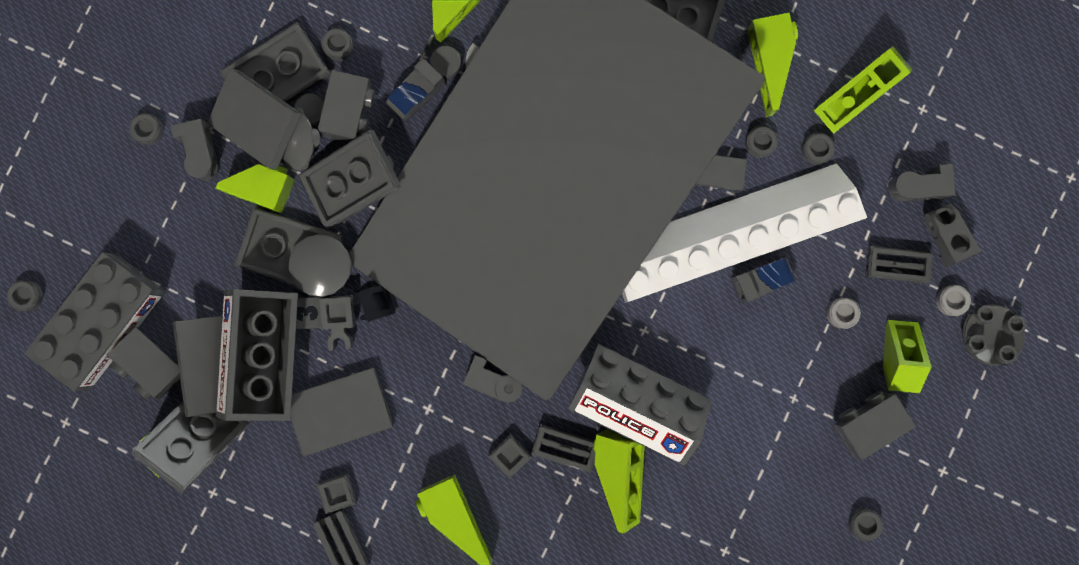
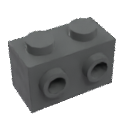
[318,70,375,143]
[106,327,180,401]
[833,391,916,460]

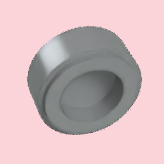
[936,285,971,316]
[827,298,861,329]

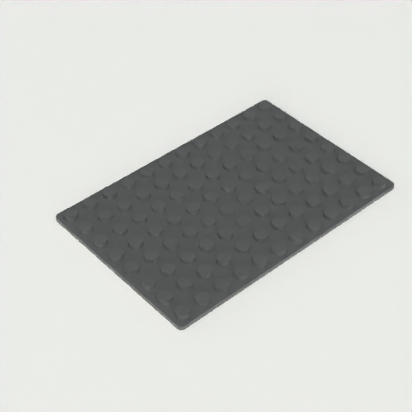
[349,0,765,400]

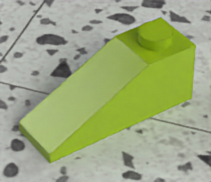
[747,13,798,117]
[814,46,913,134]
[594,429,645,534]
[416,474,493,565]

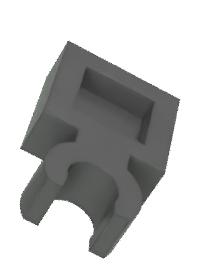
[319,295,356,351]

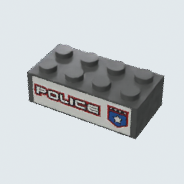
[24,252,166,392]
[216,289,298,421]
[568,344,712,466]

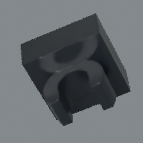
[354,285,396,322]

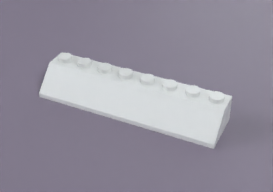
[622,164,867,303]

